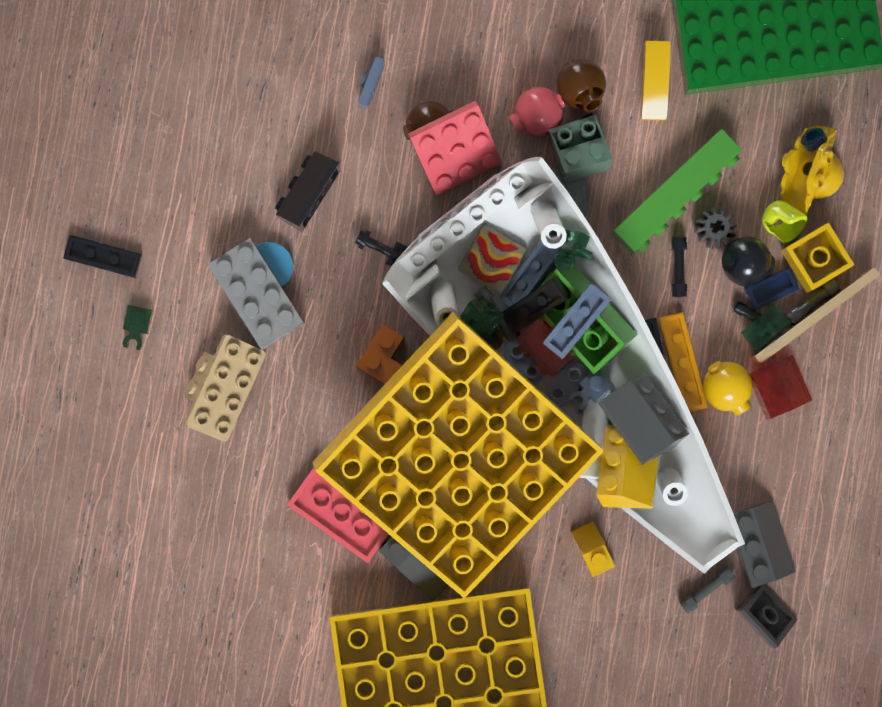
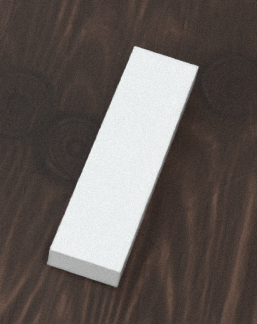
[579,391,610,479]

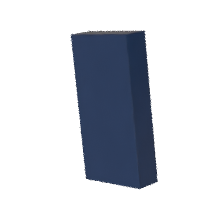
[743,267,800,311]

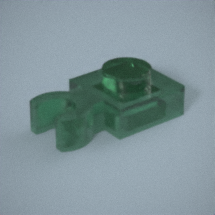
[123,305,153,351]

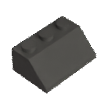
[598,373,690,465]
[733,500,796,588]

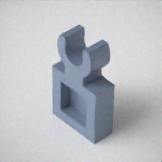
[569,370,614,412]

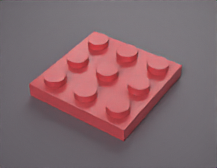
[408,101,503,196]

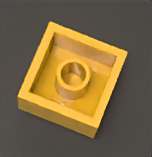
[781,222,854,293]

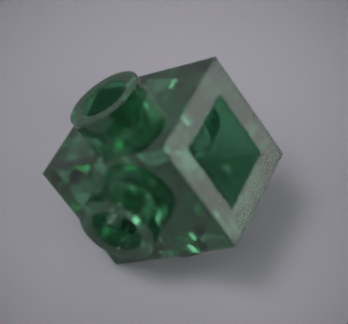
[460,296,504,338]

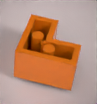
[356,324,404,385]

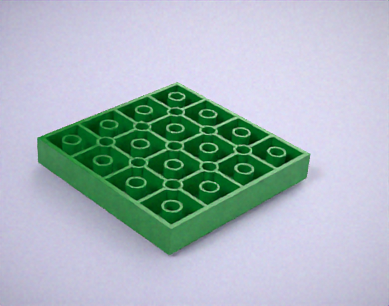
[671,0,882,95]

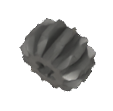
[694,207,737,249]

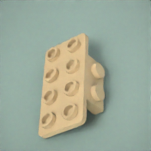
[184,334,266,442]

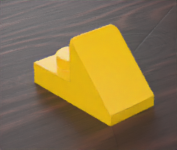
[571,521,615,577]

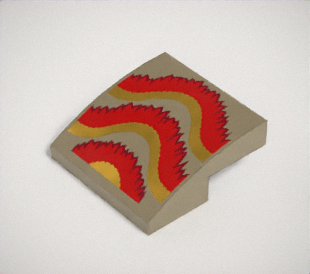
[458,223,527,294]

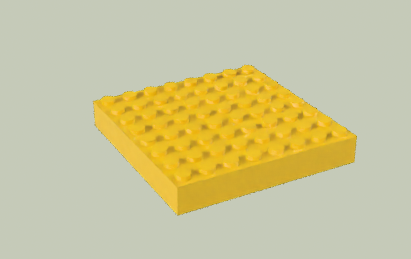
[312,312,604,598]
[329,587,547,707]

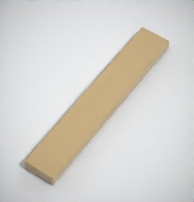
[751,268,879,364]

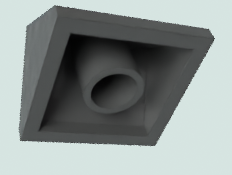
[735,584,798,649]

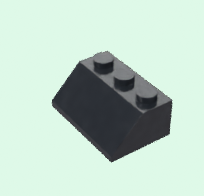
[275,151,341,233]

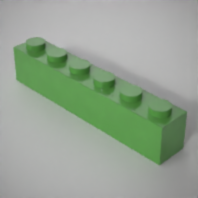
[612,129,742,254]

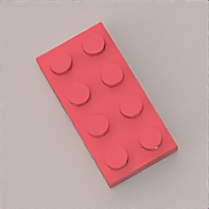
[287,468,389,563]

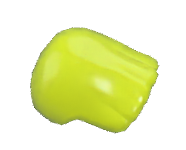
[762,200,808,244]

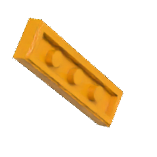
[658,312,708,412]

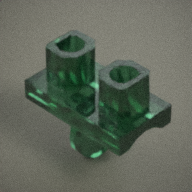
[554,229,593,271]
[741,303,791,352]

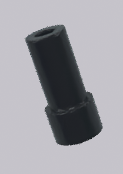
[733,301,762,324]

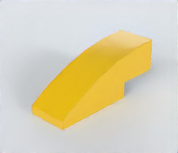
[641,41,671,120]

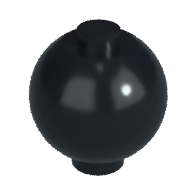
[722,237,775,286]

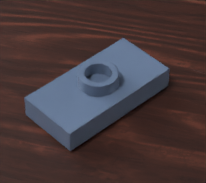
[358,56,385,109]

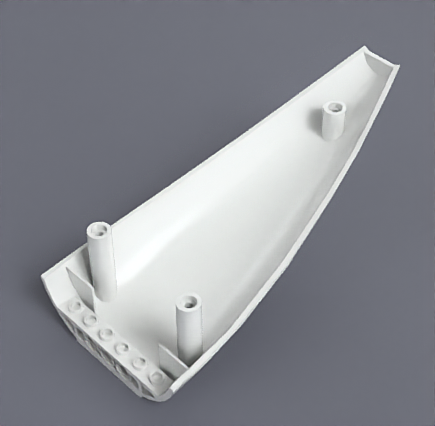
[382,157,745,574]

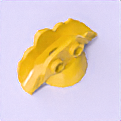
[780,126,844,215]

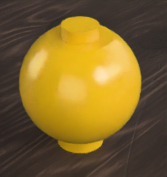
[703,361,753,415]

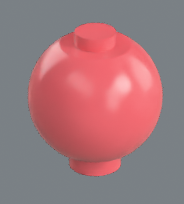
[510,87,566,137]

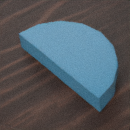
[256,242,294,288]

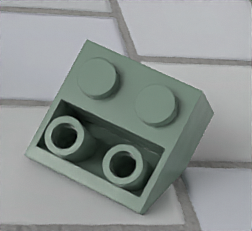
[549,115,612,184]

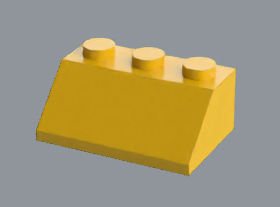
[596,425,659,509]

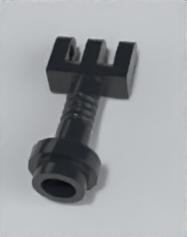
[355,230,408,267]

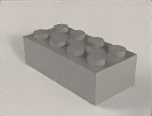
[208,238,305,350]

